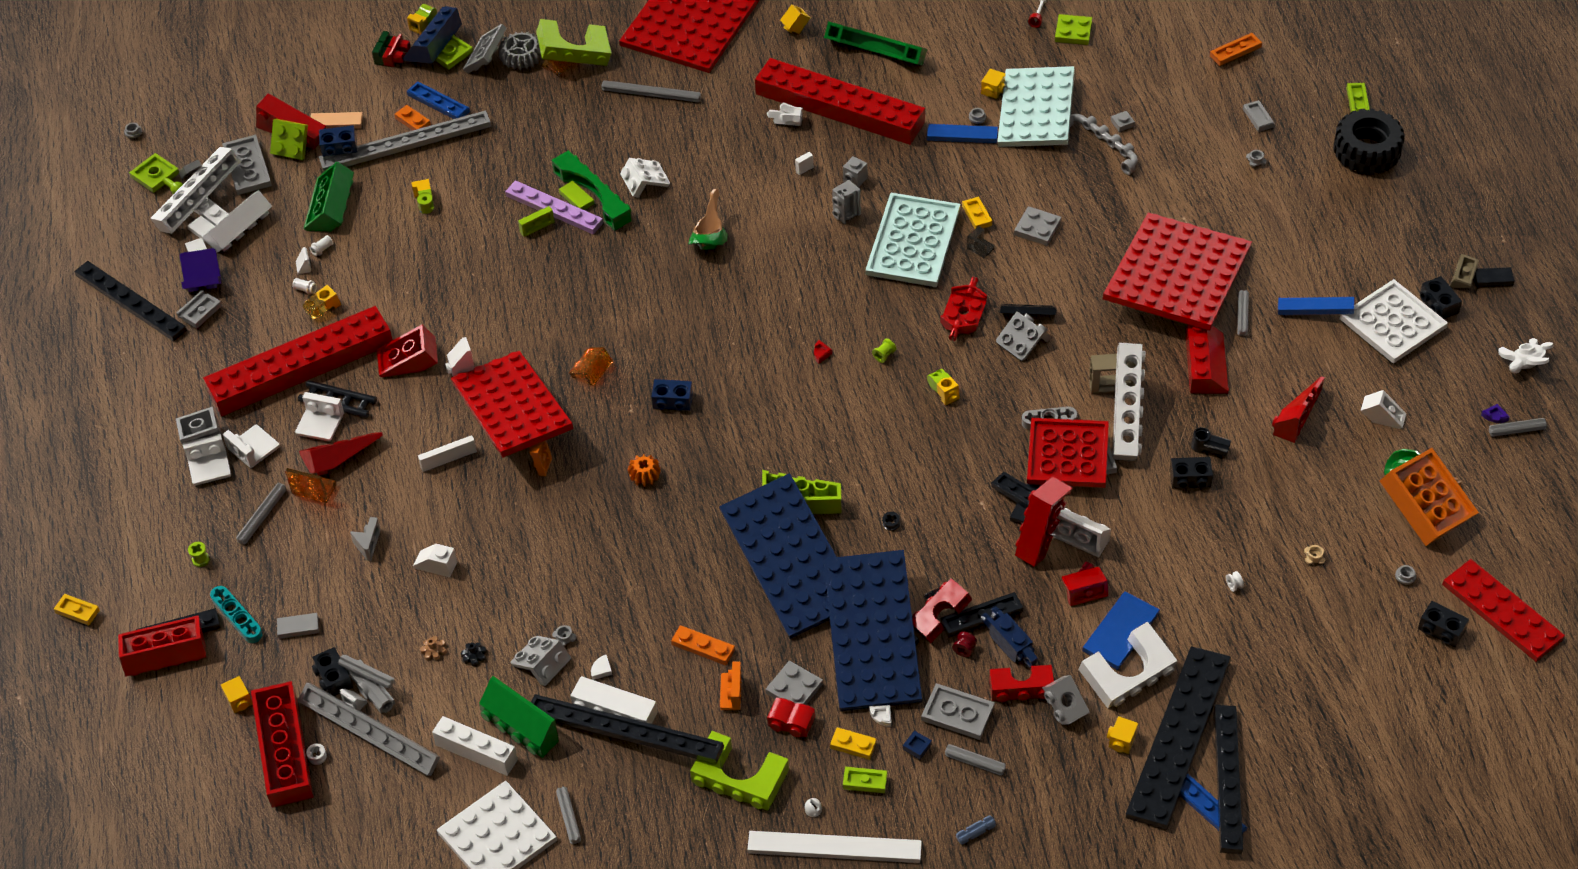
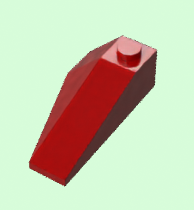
[1272,376,1325,443]
[299,432,383,476]

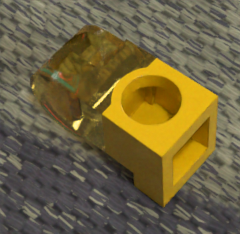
[303,285,342,319]

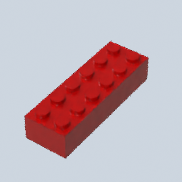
[251,681,314,808]

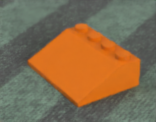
[1380,448,1479,546]

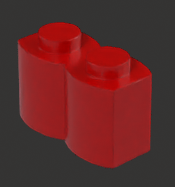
[767,698,816,737]

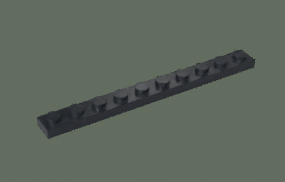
[531,694,724,764]

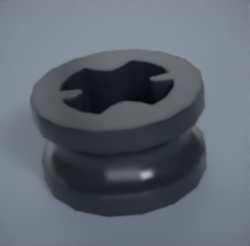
[882,512,900,531]

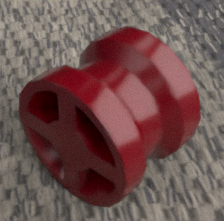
[952,632,977,657]

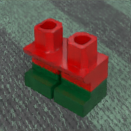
[372,31,411,67]

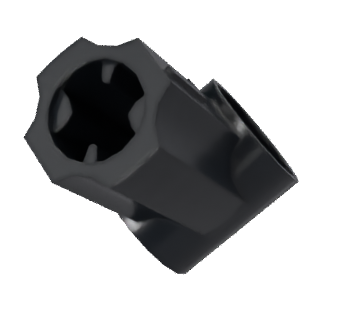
[1191,427,1231,456]

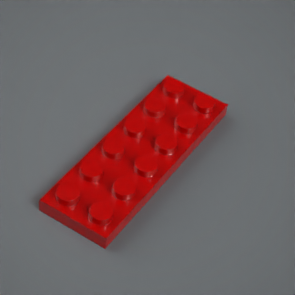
[1442,559,1565,662]

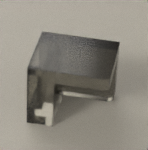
[967,226,995,258]

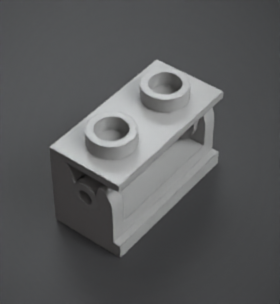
[832,180,861,224]

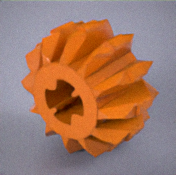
[628,454,661,487]

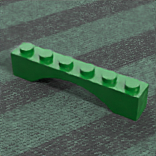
[824,21,928,65]
[551,150,632,231]

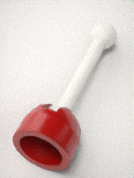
[1028,0,1046,28]

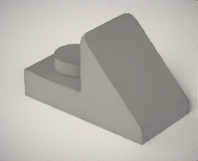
[350,517,381,561]

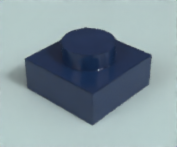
[903,730,932,760]

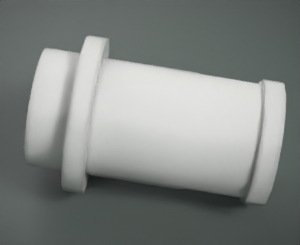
[310,235,333,256]
[293,278,317,295]

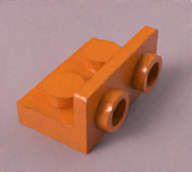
[529,440,552,476]
[720,662,742,710]

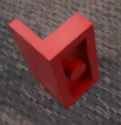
[1062,567,1108,606]

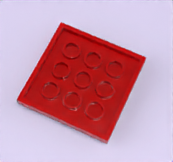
[1027,418,1109,488]

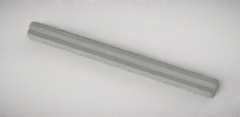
[602,80,701,102]

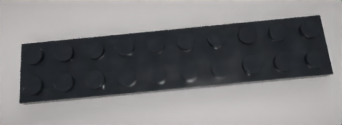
[1126,646,1231,830]

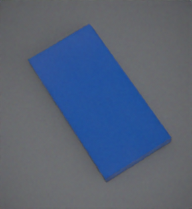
[1082,591,1160,670]

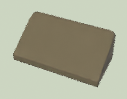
[1450,254,1479,288]

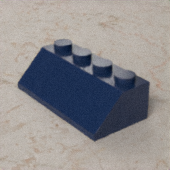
[403,6,462,63]

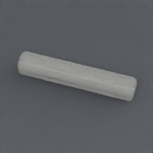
[1237,290,1249,336]
[1489,418,1547,437]
[338,655,395,688]
[945,744,1006,775]
[556,787,581,844]

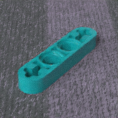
[210,586,263,643]

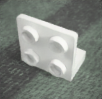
[295,392,344,442]
[222,425,280,468]
[183,434,231,486]

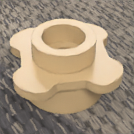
[1304,545,1325,564]

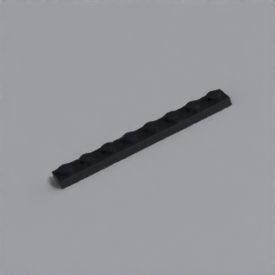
[74,261,187,342]
[1214,704,1243,854]

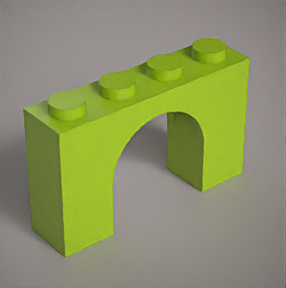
[536,19,611,66]
[690,731,789,810]

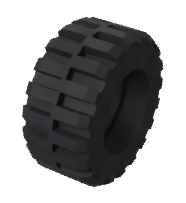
[1333,108,1405,175]

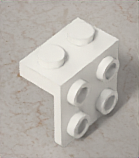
[620,158,670,197]

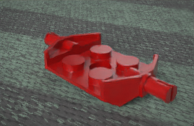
[940,277,987,341]

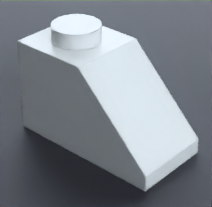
[445,337,474,377]
[1361,390,1406,429]
[413,544,457,577]

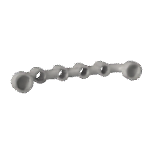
[1070,114,1138,175]

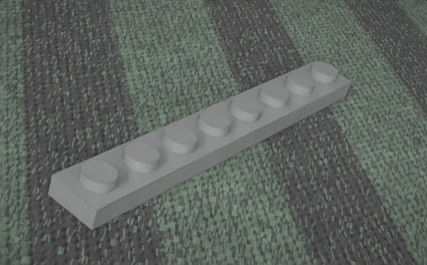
[298,682,440,776]

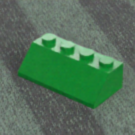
[303,162,354,232]
[479,676,559,758]

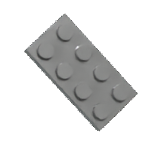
[222,135,272,195]

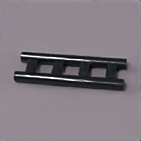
[298,380,377,418]

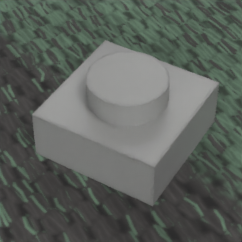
[1111,111,1135,132]

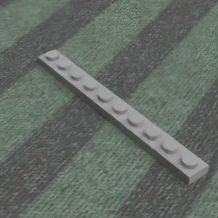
[319,110,491,172]

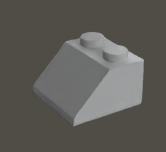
[176,407,222,444]

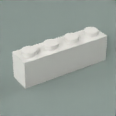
[203,190,272,252]
[570,676,658,724]
[432,716,518,776]

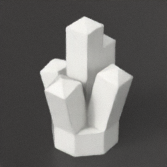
[767,102,803,126]

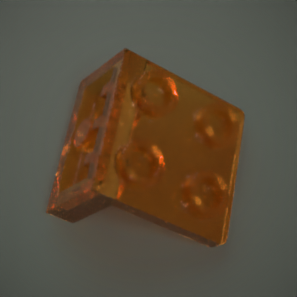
[285,468,337,503]

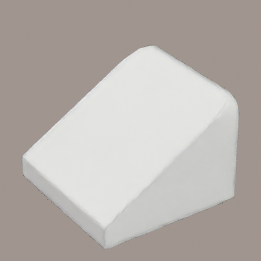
[296,247,311,274]
[340,689,368,711]

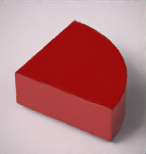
[814,340,832,364]

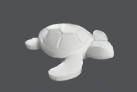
[1498,338,1553,373]

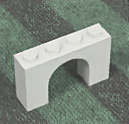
[1079,622,1177,708]

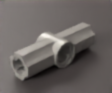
[346,659,395,713]

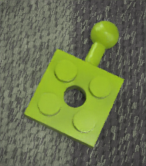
[129,153,183,194]

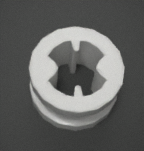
[1226,571,1244,592]
[306,743,327,765]

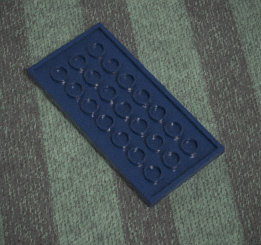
[719,473,837,639]
[824,550,922,711]

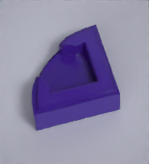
[1481,404,1509,423]

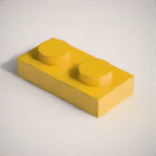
[962,197,992,231]
[54,594,100,626]
[830,727,877,760]

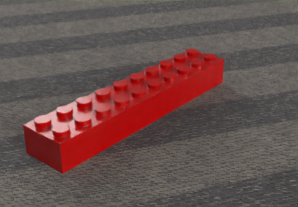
[755,58,925,145]
[203,306,393,417]

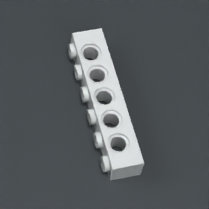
[150,147,241,234]
[1112,343,1146,461]

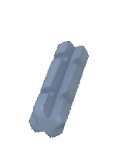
[956,815,996,844]

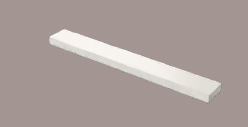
[747,831,921,863]

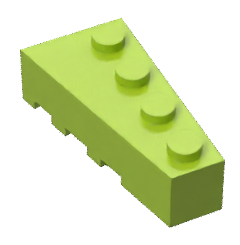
[762,470,842,514]

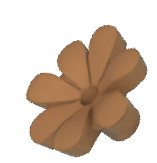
[420,636,447,661]

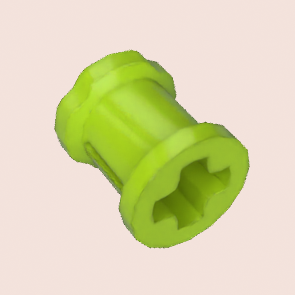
[872,339,897,363]
[188,542,210,567]

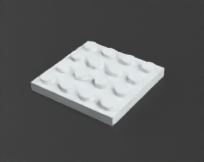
[1340,279,1448,364]
[437,780,557,869]

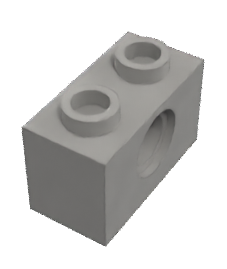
[1043,675,1090,725]

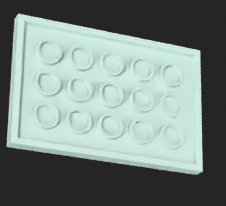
[998,66,1075,147]
[865,193,960,287]

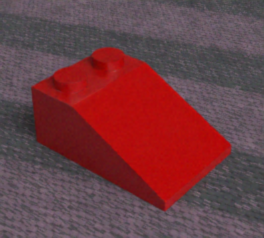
[377,324,438,378]

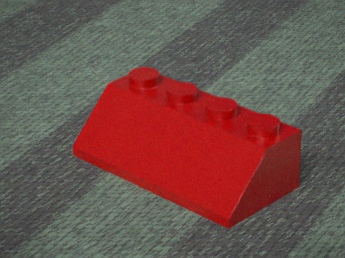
[1186,324,1229,394]
[118,615,206,677]

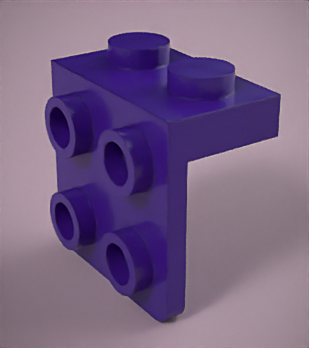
[180,248,222,292]

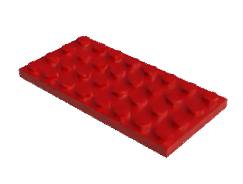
[451,351,574,458]

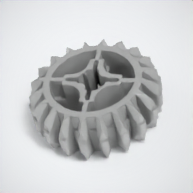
[498,31,542,71]

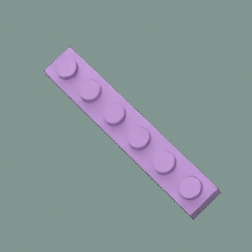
[505,180,603,234]

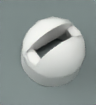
[805,798,822,817]

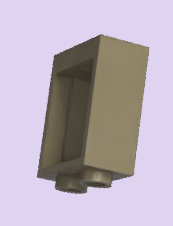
[1088,354,1136,394]

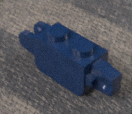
[981,607,1038,668]

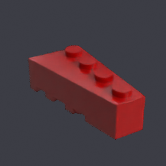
[256,93,326,150]
[1015,477,1073,567]

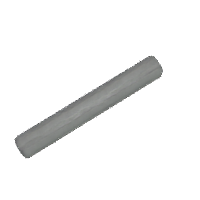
[236,483,286,545]

